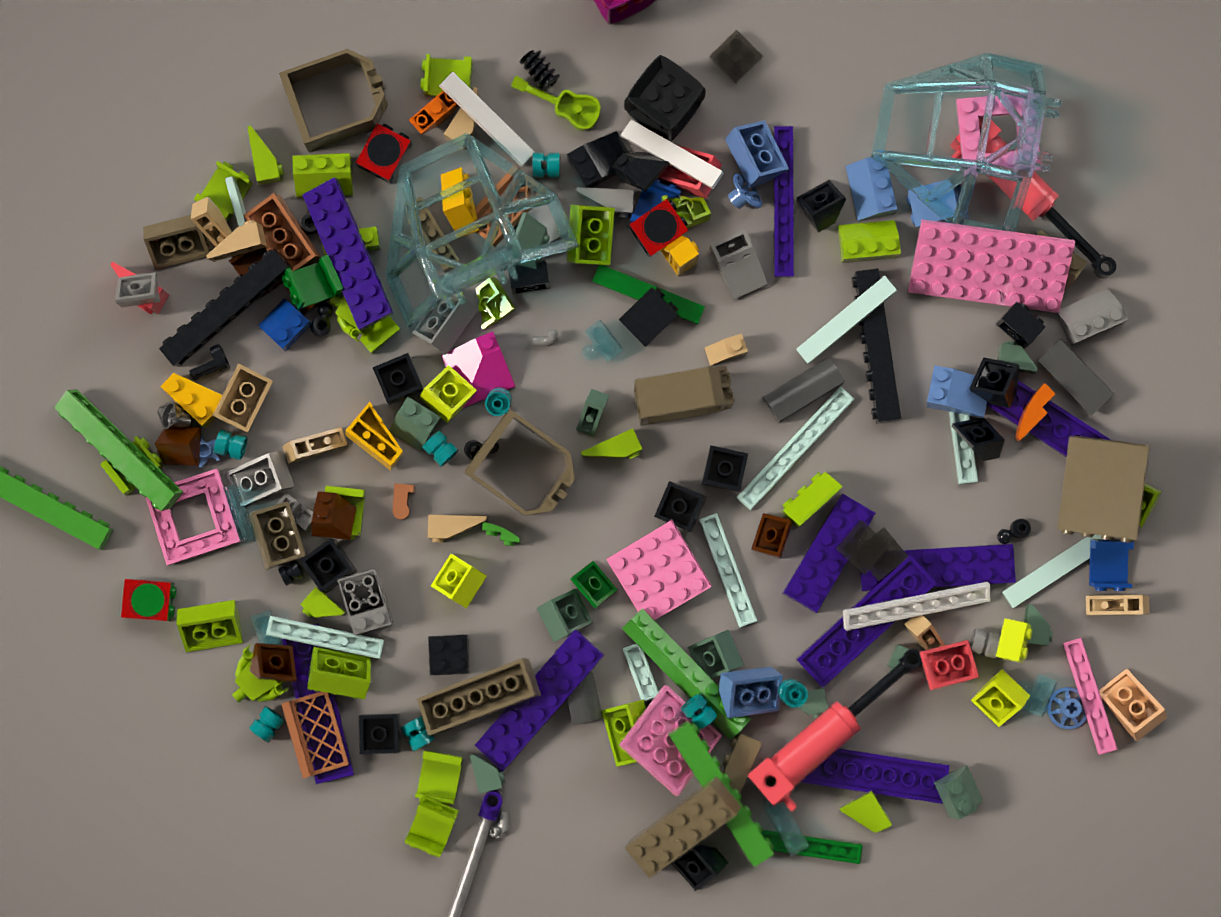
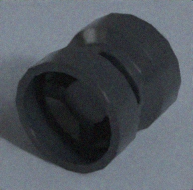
[278,560,304,586]

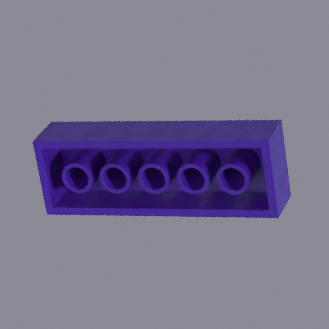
[782,493,876,613]

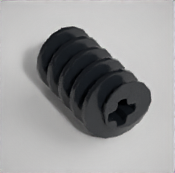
[519,50,560,92]

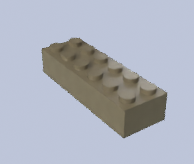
[417,658,541,736]
[625,776,741,878]

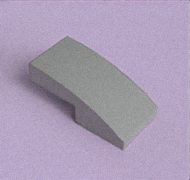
[277,492,313,532]

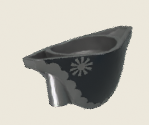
[157,401,192,430]

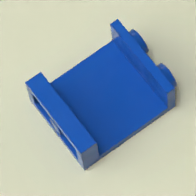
[630,179,681,223]
[1089,539,1134,591]

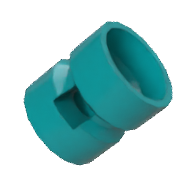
[533,153,560,178]
[485,387,512,416]
[214,429,248,460]
[422,431,459,467]
[778,679,808,708]
[681,693,717,730]
[249,706,285,743]
[400,716,435,751]

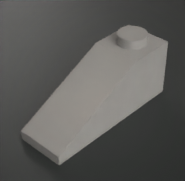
[576,187,634,219]

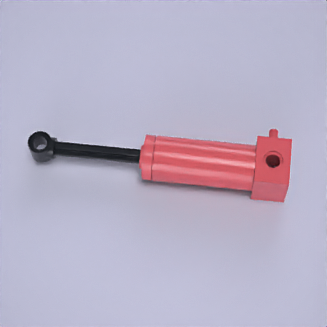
[949,117,1117,279]
[748,649,922,811]

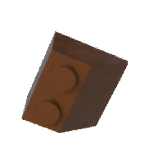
[311,491,357,540]

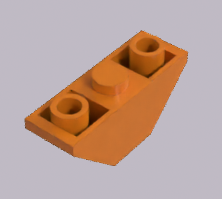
[409,91,459,135]

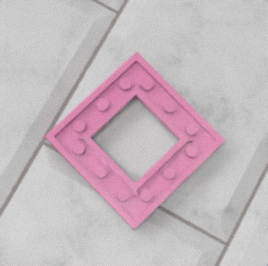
[956,92,1042,176]
[145,469,241,566]

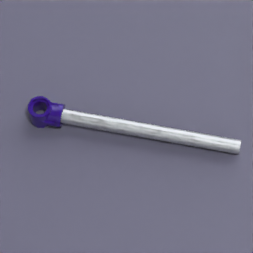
[448,790,503,917]

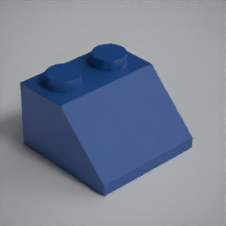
[258,298,311,352]

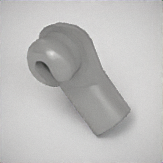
[533,330,559,346]
[489,811,509,838]

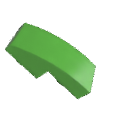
[482,522,520,546]

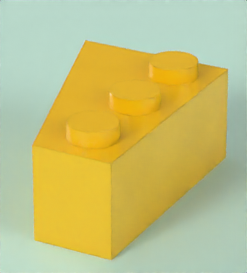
[441,167,479,238]
[660,236,699,276]
[160,373,222,428]
[345,402,403,471]

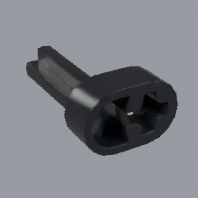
[189,344,230,381]

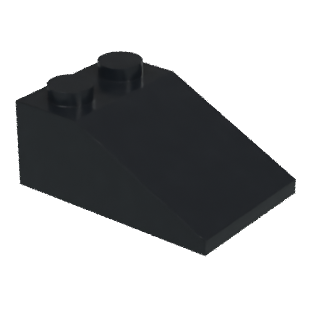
[567,131,629,188]

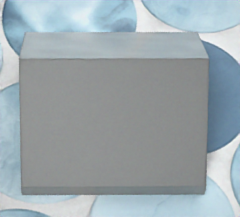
[115,272,160,307]

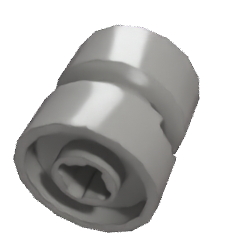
[970,628,1001,659]

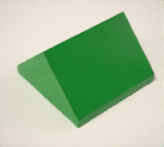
[570,561,618,609]

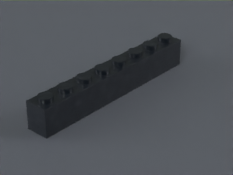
[159,249,293,367]
[851,268,901,424]

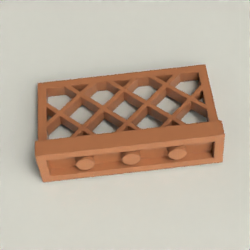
[475,165,547,247]
[281,692,349,778]

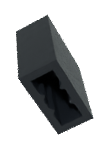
[619,287,679,347]

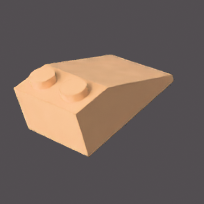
[1099,669,1167,741]

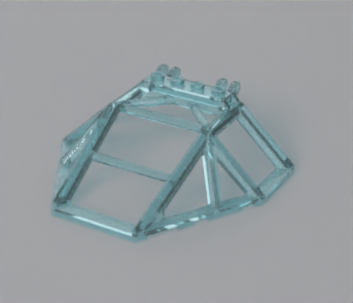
[871,53,1062,232]
[386,133,580,328]

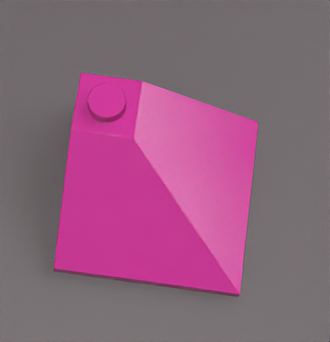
[441,331,516,408]

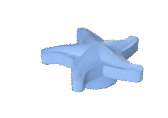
[199,435,220,468]

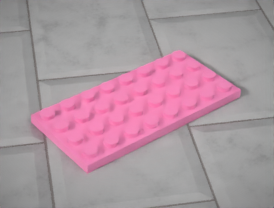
[908,219,1075,313]

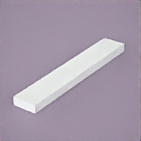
[439,72,535,166]
[621,120,724,189]

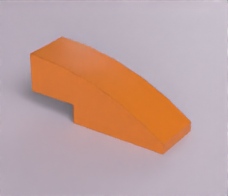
[1015,383,1056,442]

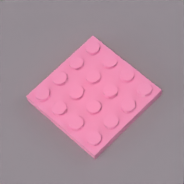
[606,520,712,620]
[619,685,722,796]

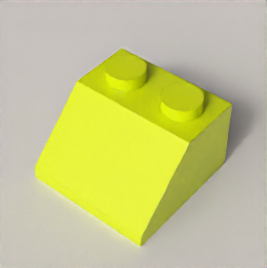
[419,365,477,424]
[431,554,487,609]
[996,618,1033,663]
[971,669,1030,727]

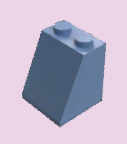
[907,178,969,228]

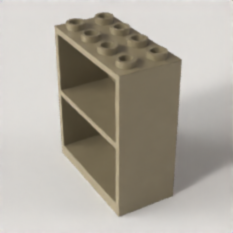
[1057,435,1150,543]

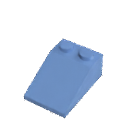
[927,365,987,418]

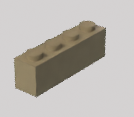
[722,733,762,794]

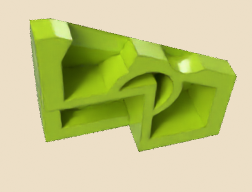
[661,195,711,229]
[476,277,516,330]
[360,316,401,355]
[839,791,892,833]

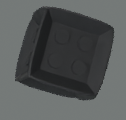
[624,55,706,142]

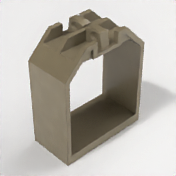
[279,49,388,152]
[634,366,735,426]
[463,409,575,516]

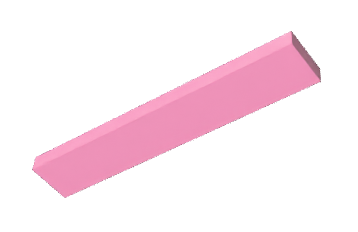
[1063,638,1118,755]

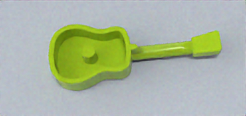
[511,76,601,131]

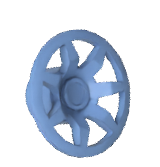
[728,174,762,209]
[1047,687,1087,730]

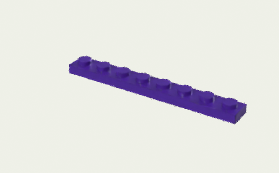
[774,126,794,277]

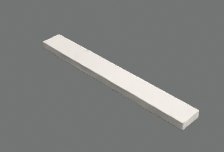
[843,582,991,631]

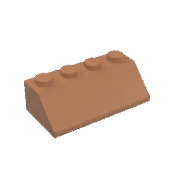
[243,193,322,271]

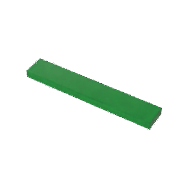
[592,265,705,325]
[761,830,863,864]

